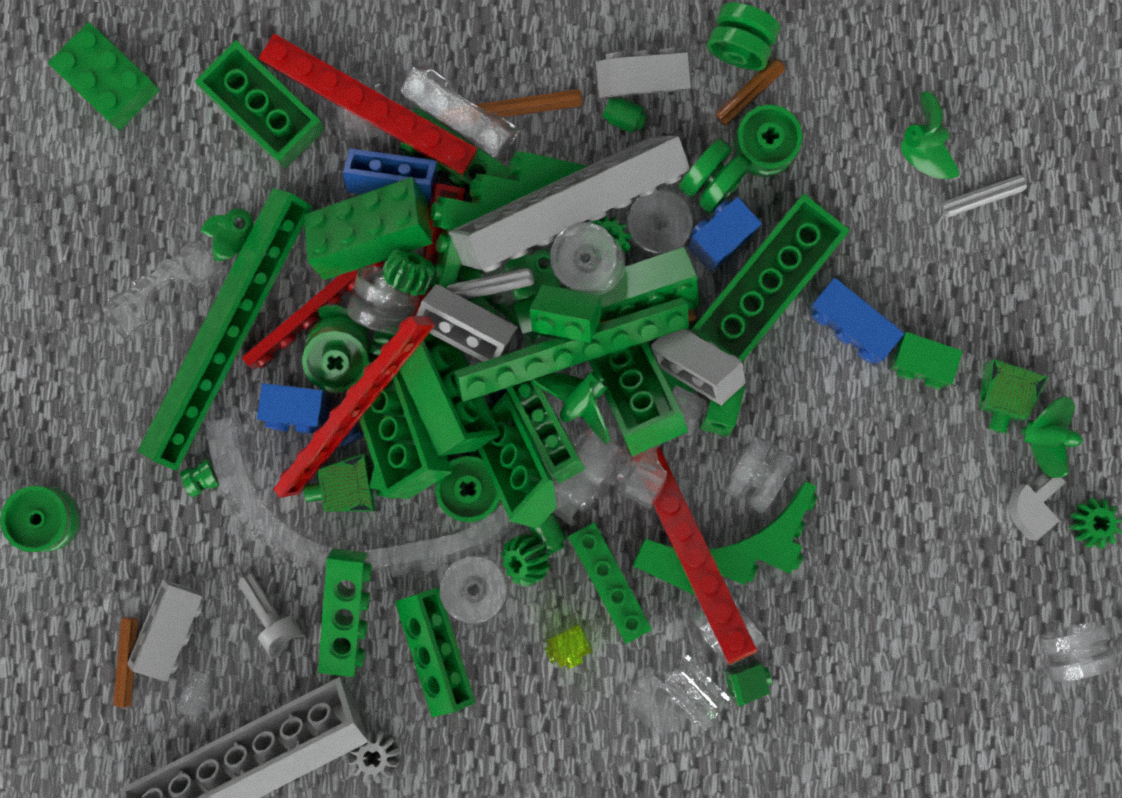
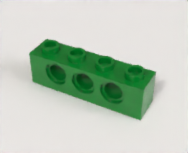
[398,107,511,189]
[506,379,586,484]
[568,522,652,644]
[318,548,373,677]
[395,587,476,718]

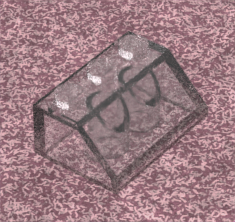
[552,428,628,531]

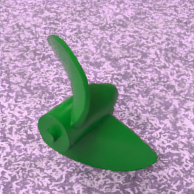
[901,91,960,179]
[533,372,610,445]
[1021,396,1083,478]

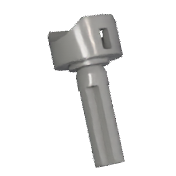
[238,573,305,659]

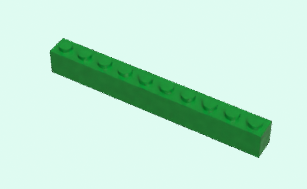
[137,188,313,471]

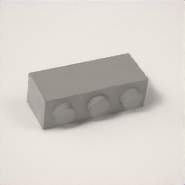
[596,48,691,98]
[416,284,518,362]
[651,329,746,405]
[127,579,203,682]

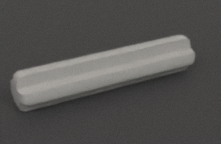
[941,175,1027,217]
[446,268,534,299]

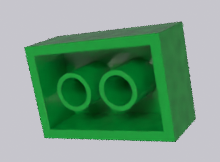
[47,22,160,131]

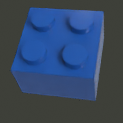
[688,197,762,273]
[257,383,332,435]

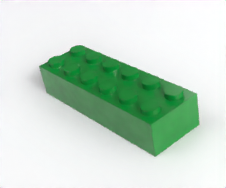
[691,193,850,362]
[513,247,699,348]

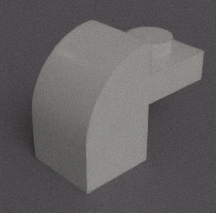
[1009,473,1066,540]

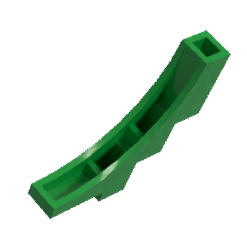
[430,152,588,289]
[632,481,818,596]

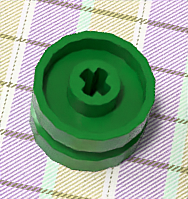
[706,2,781,71]
[733,104,803,178]
[678,138,752,215]
[302,316,371,393]
[435,456,501,523]
[0,486,81,552]

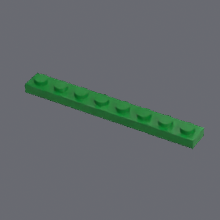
[454,297,689,402]

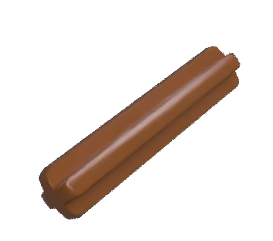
[715,59,785,126]
[113,617,139,708]

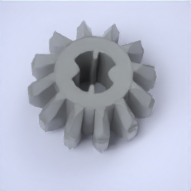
[348,730,400,783]

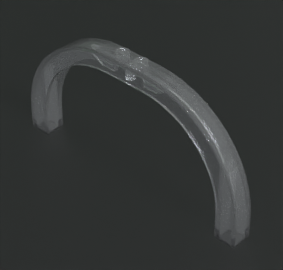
[205,370,566,577]

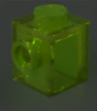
[544,623,593,670]

